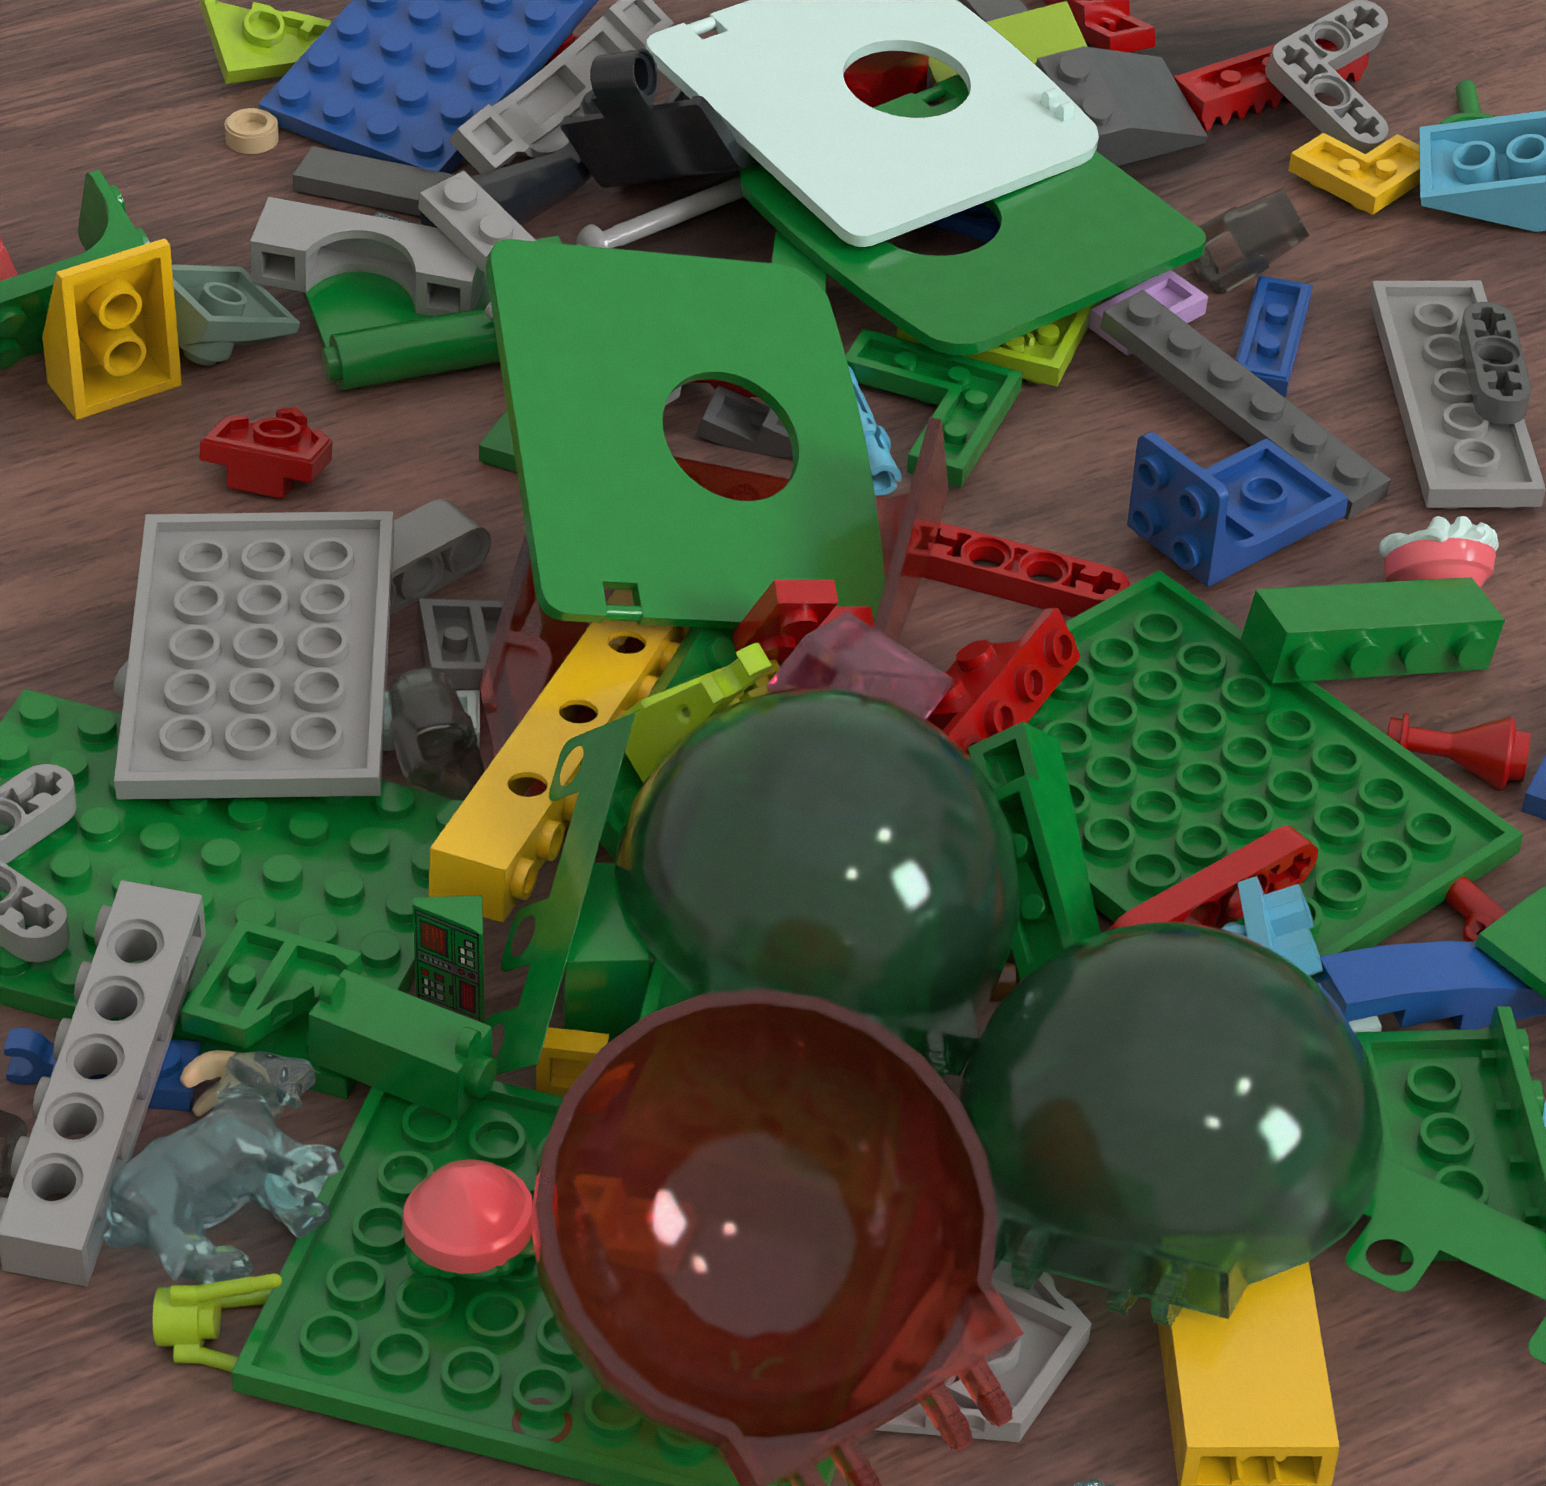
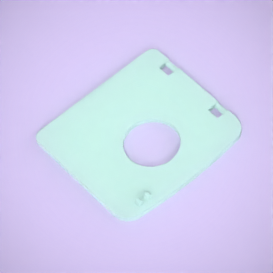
[646,0,1099,247]

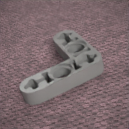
[1265,0,1389,154]
[0,764,77,962]

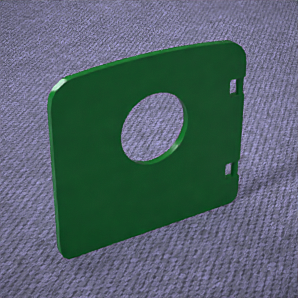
[740,74,1206,355]
[485,239,886,629]

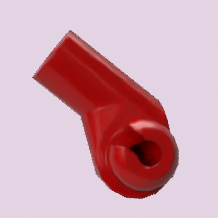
[1445,876,1507,942]

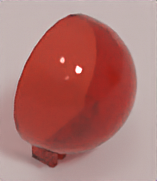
[530,989,1024,1486]

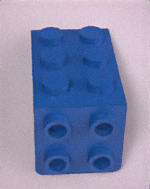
[1127,432,1349,587]

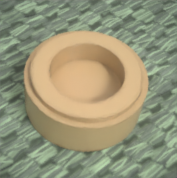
[224,108,279,154]

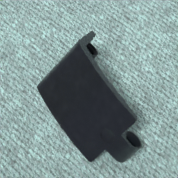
[561,48,756,188]

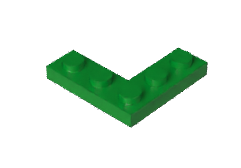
[846,329,1023,488]

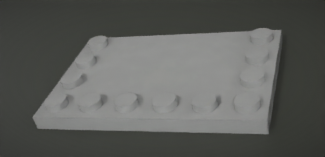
[114,511,395,799]

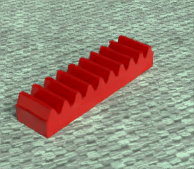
[1174,33,1370,131]

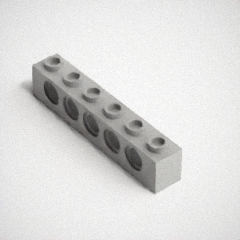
[0,880,206,1287]

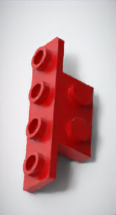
[908,608,1080,800]

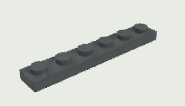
[1100,290,1391,520]

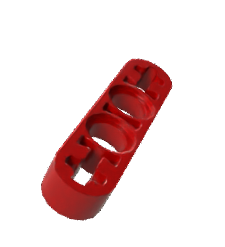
[902,520,1130,617]
[1102,825,1318,977]

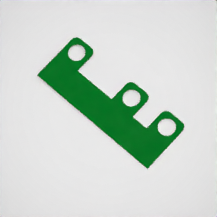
[484,713,636,1075]
[1236,1118,1546,1364]

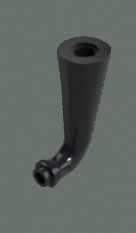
[420,90,601,228]

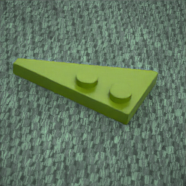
[199,0,331,84]

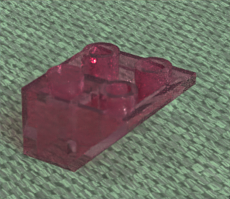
[766,612,954,783]

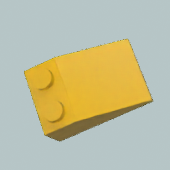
[42,238,182,420]

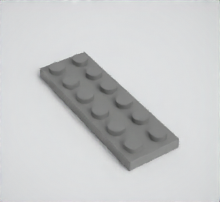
[1369,280,1546,509]

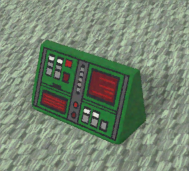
[413,896,485,1023]

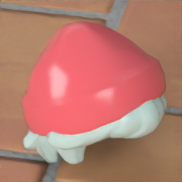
[1379,516,1499,588]

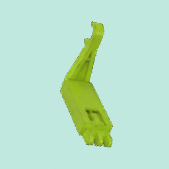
[614,643,808,791]

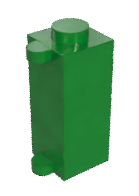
[308,969,498,1121]

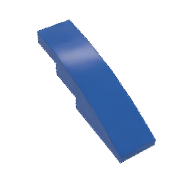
[1315,941,1546,1030]

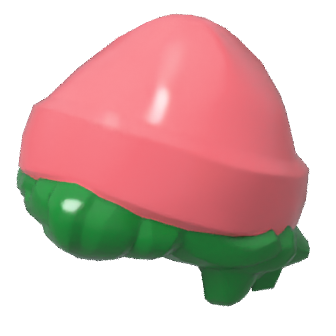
[402,1160,538,1284]

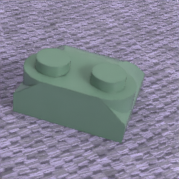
[172,265,301,366]

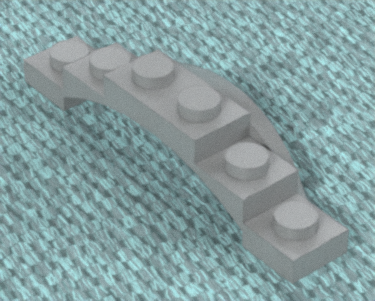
[448,0,674,174]

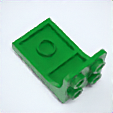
[0,170,150,369]

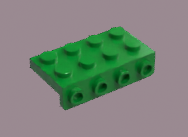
[1350,1006,1546,1262]

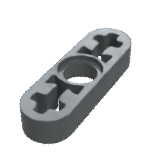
[1459,302,1531,425]

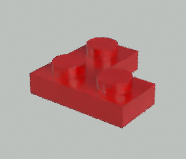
[732,580,875,662]

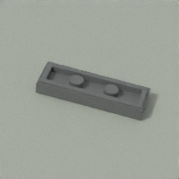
[293,146,454,217]

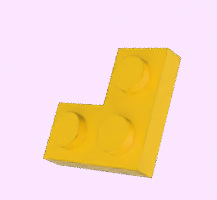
[1288,133,1420,215]

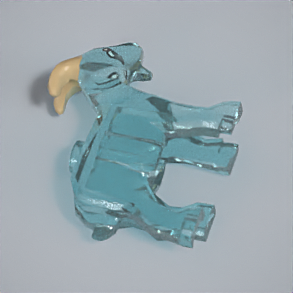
[103,1050,345,1284]

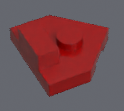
[199,407,333,499]

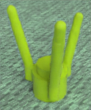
[153,1273,282,1372]

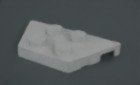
[854,1218,1092,1442]

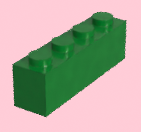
[1241,577,1505,684]

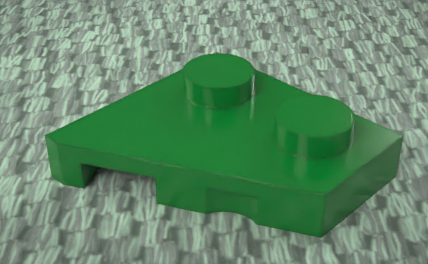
[180,918,362,1049]

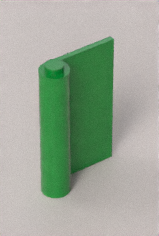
[303,236,562,391]

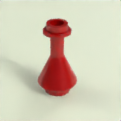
[1387,713,1531,791]

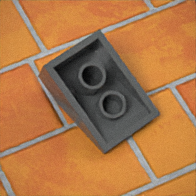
[1035,46,1208,166]

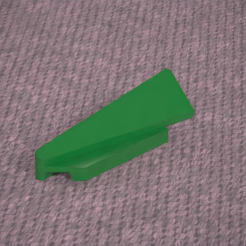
[968,722,1117,1020]

